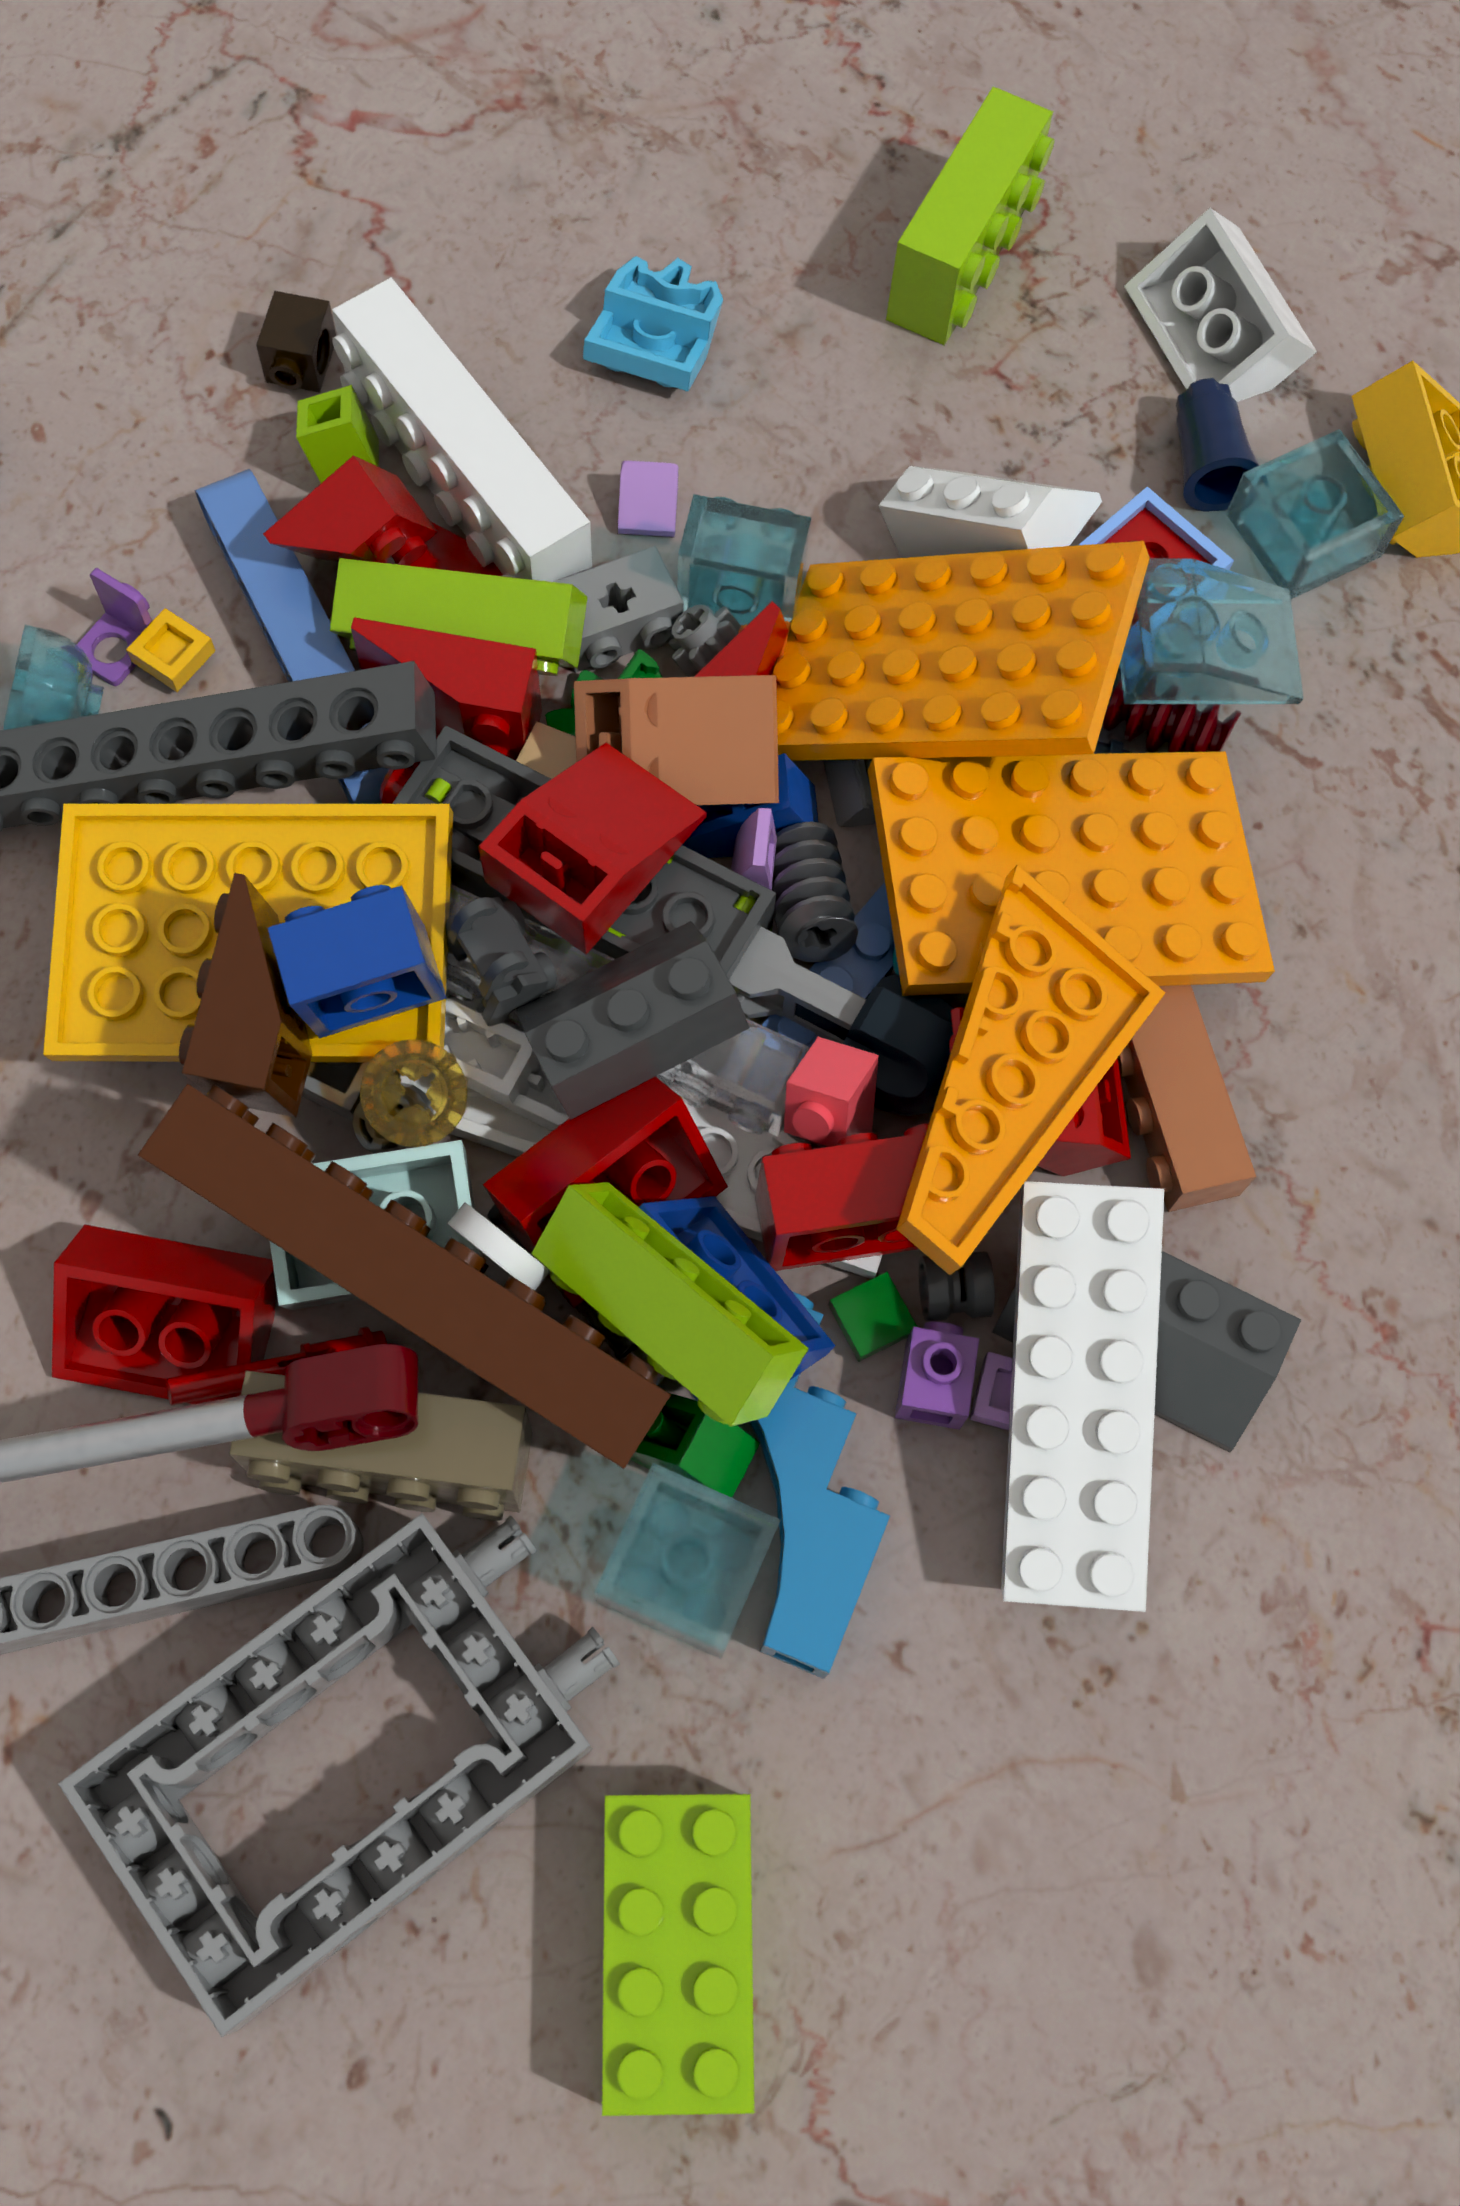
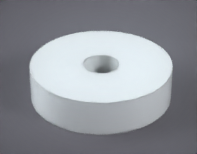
[447,1202,551,1291]

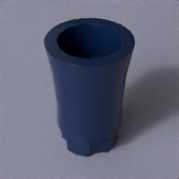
[1176,378,1264,512]

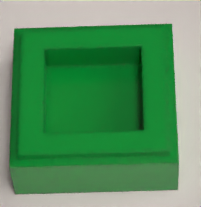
[828,1272,917,1362]

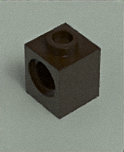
[256,291,337,393]

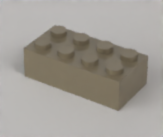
[229,1371,532,1521]

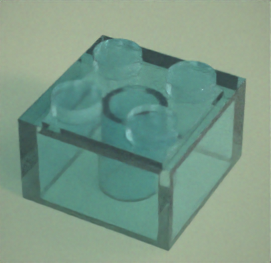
[1226,429,1404,601]
[677,494,811,625]
[594,1463,780,1659]

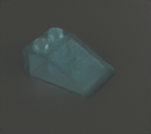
[1120,558,1304,704]

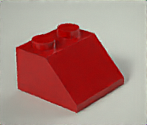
[263,455,438,566]

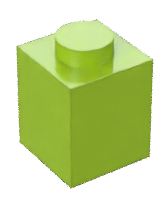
[296,385,379,483]

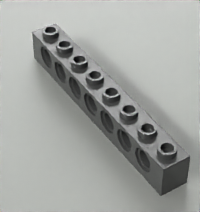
[0,661,436,832]

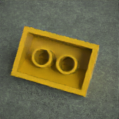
[1351,361,1460,558]

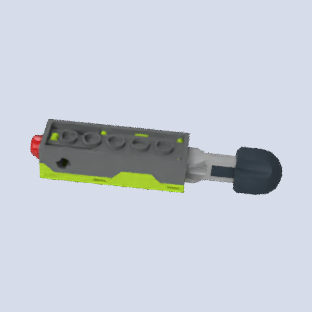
[379,725,955,1116]

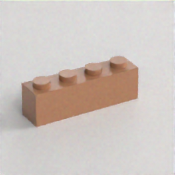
[1118,985,1256,1212]

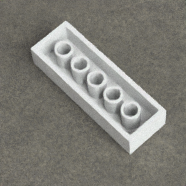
[332,277,592,582]
[1001,1181,1164,1612]

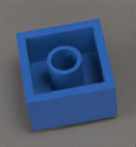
[268,885,447,1038]

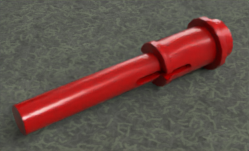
[166,1326,387,1406]

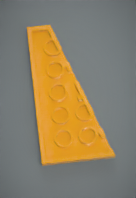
[896,864,1166,1275]

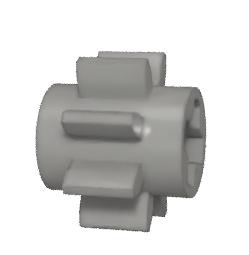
[669,604,741,677]

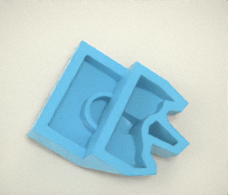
[583,256,723,391]

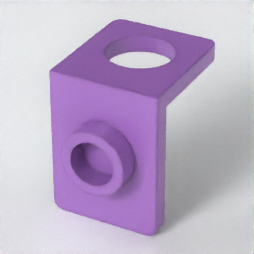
[70,568,152,686]

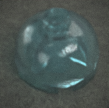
[3,624,104,730]

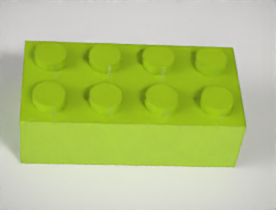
[886,86,1055,346]
[602,1794,754,2116]

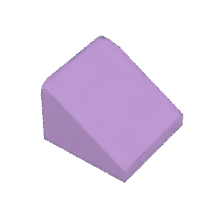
[618,460,679,537]

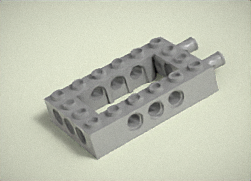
[58,1513,620,2037]

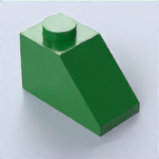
[631,1392,760,1503]

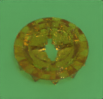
[360,1039,468,1147]

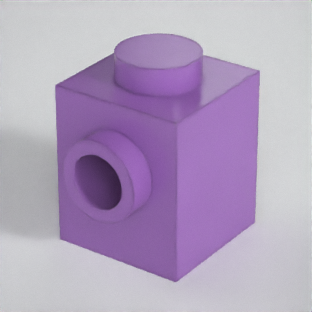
[895,1322,979,1430]

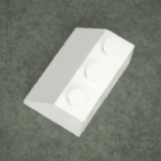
[1124,208,1317,402]
[878,466,1102,558]

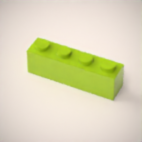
[330,558,588,676]
[531,1182,809,1427]

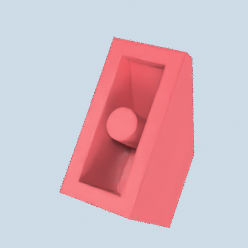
[784,1036,879,1147]

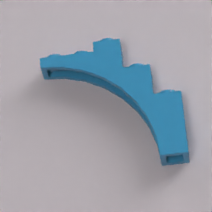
[749,1291,890,1679]

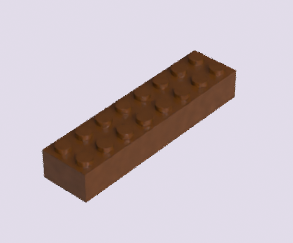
[138,1083,671,1469]

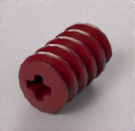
[1103,658,1242,753]

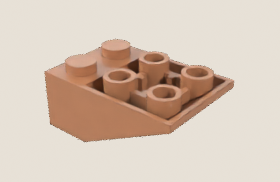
[574,675,779,805]

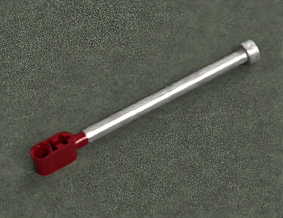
[0,1344,418,1483]

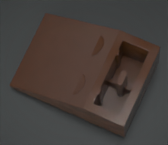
[179,873,312,1118]

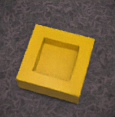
[126,608,215,692]

